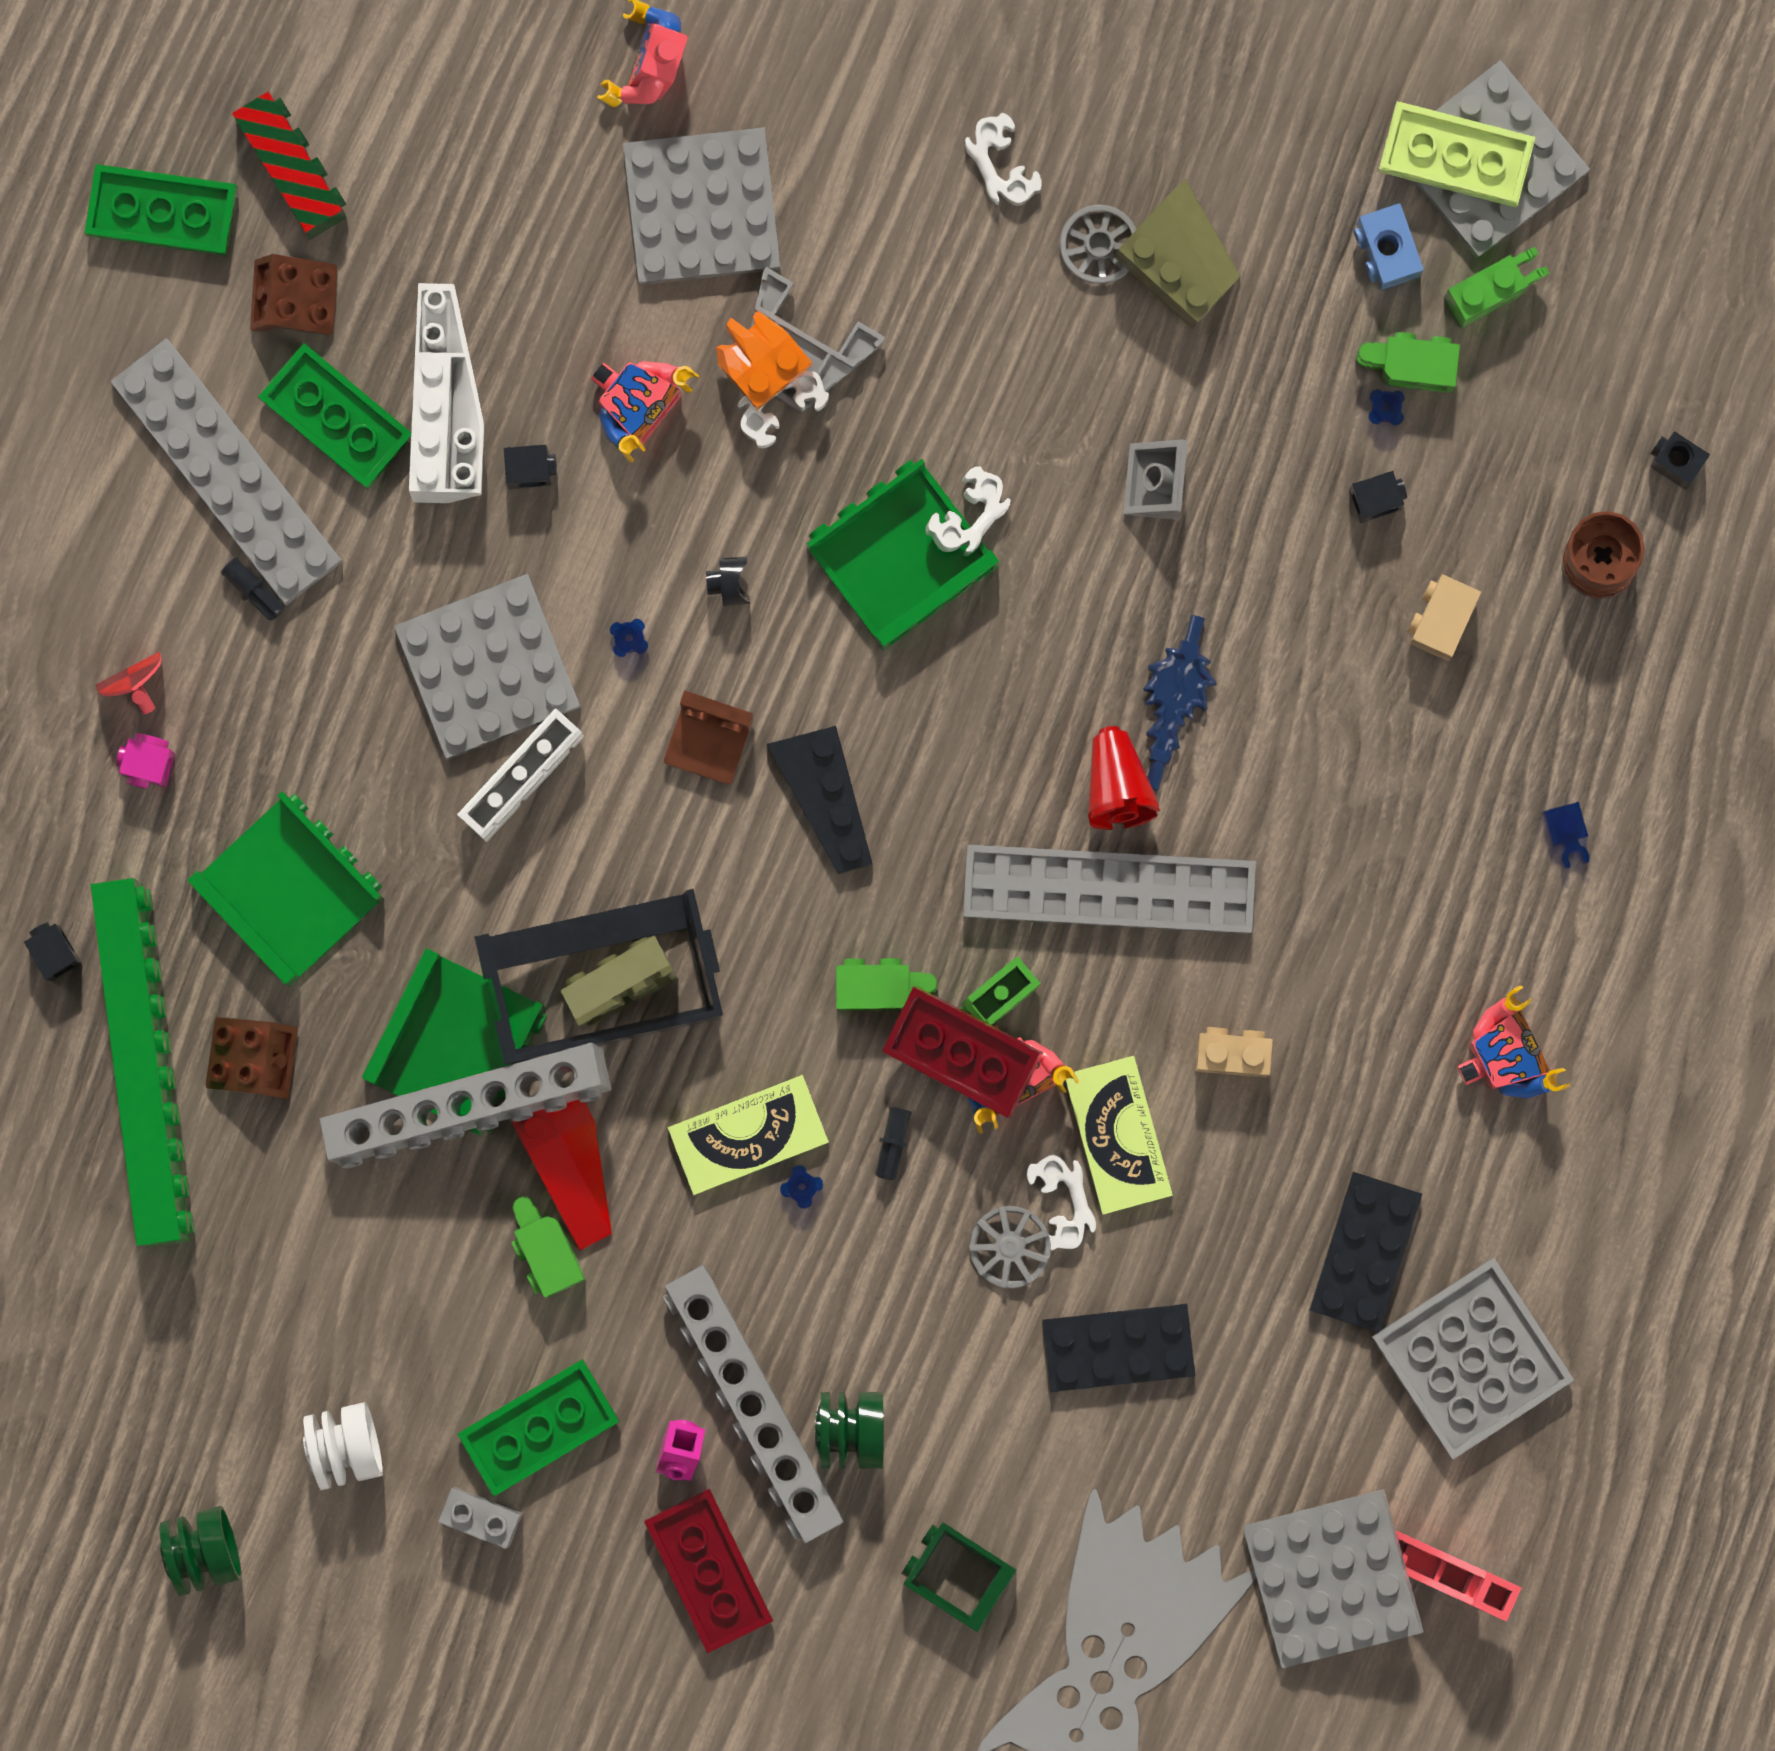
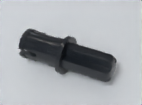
[221,557,284,621]
[875,1107,912,1180]

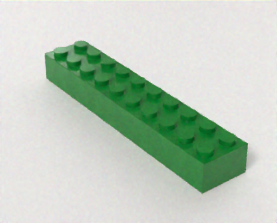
[90,878,194,1248]

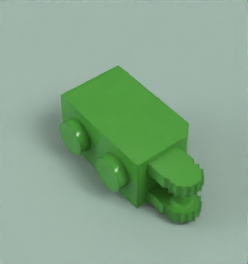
[1444,247,1550,328]
[1355,332,1460,393]
[960,956,1041,1026]
[836,958,938,1011]
[512,1196,586,1298]

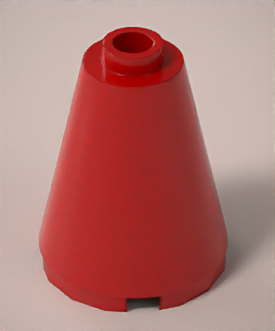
[1088,726,1160,830]

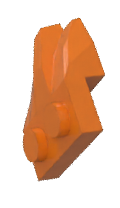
[716,311,813,410]

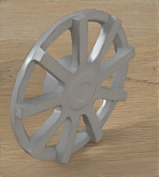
[1060,205,1136,285]
[969,1206,1051,1288]

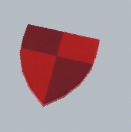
[96,652,162,715]

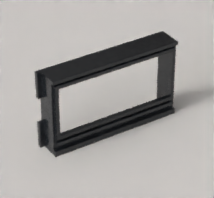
[474,889,723,1066]

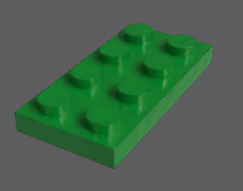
[84,164,238,256]
[258,343,412,490]
[457,1359,620,1497]

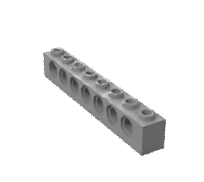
[320,1043,611,1168]
[663,1265,844,1543]

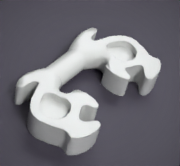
[965,113,1042,206]
[738,371,829,448]
[925,466,1011,556]
[1027,1155,1096,1251]

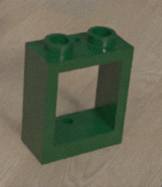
[901,1521,1017,1632]

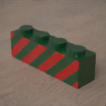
[232,91,347,240]

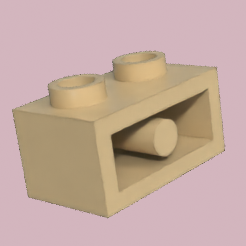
[1407,574,1481,662]
[1195,1027,1273,1078]

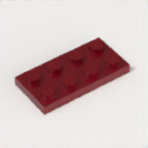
[882,986,1043,1118]
[644,1489,774,1654]

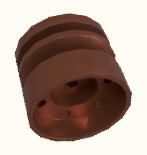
[1562,511,1645,599]

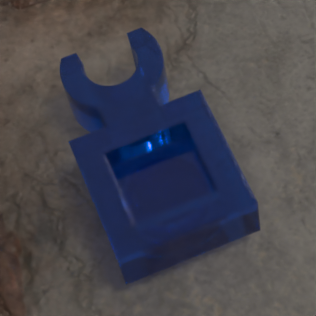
[1542,802,1590,869]

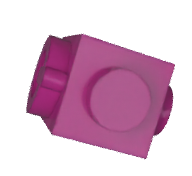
[116,733,175,789]
[655,1420,705,1481]

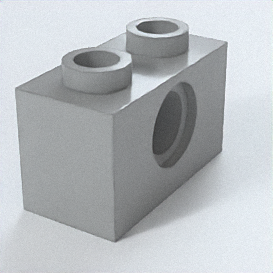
[438,1487,523,1549]

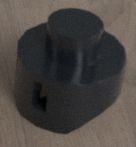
[706,556,750,606]

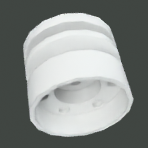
[303,1402,383,1490]

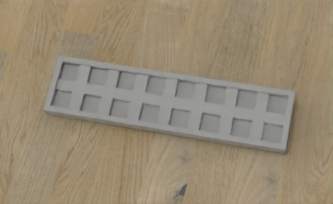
[110,338,343,606]
[963,845,1256,934]

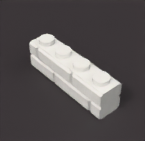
[457,708,584,842]

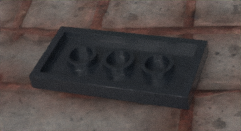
[1309,1172,1422,1333]
[1042,1304,1196,1392]

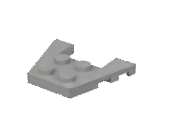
[751,267,886,413]

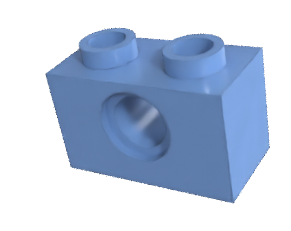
[1354,203,1424,291]

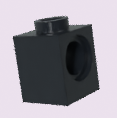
[1650,431,1710,490]
[503,444,557,489]
[1349,471,1407,523]
[24,922,82,982]

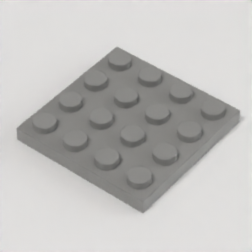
[1414,60,1590,259]
[623,127,781,285]
[394,573,581,760]
[1371,1258,1574,1460]
[1243,1489,1424,1669]

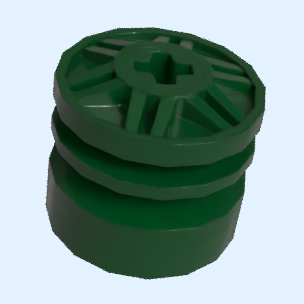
[815,1392,884,1469]
[159,1506,242,1596]

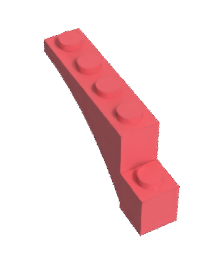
[1396,1530,1522,1622]

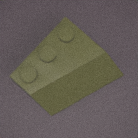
[1114,178,1241,329]
[560,936,678,1031]

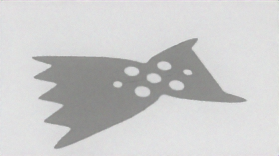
[978,1489,1257,1751]

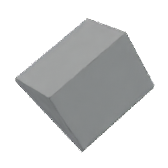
[1123,439,1188,520]

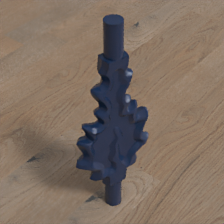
[1143,615,1217,791]

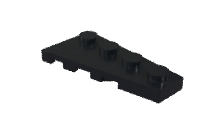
[767,726,873,875]

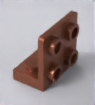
[250,254,337,335]
[664,690,754,785]
[205,1017,298,1099]

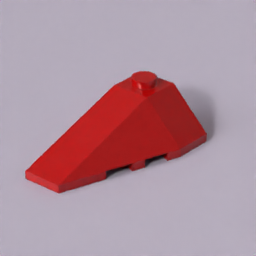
[511,1099,612,1251]

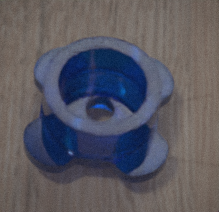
[1368,389,1405,426]
[610,619,648,657]
[780,1165,823,1209]

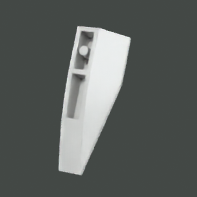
[409,283,484,503]

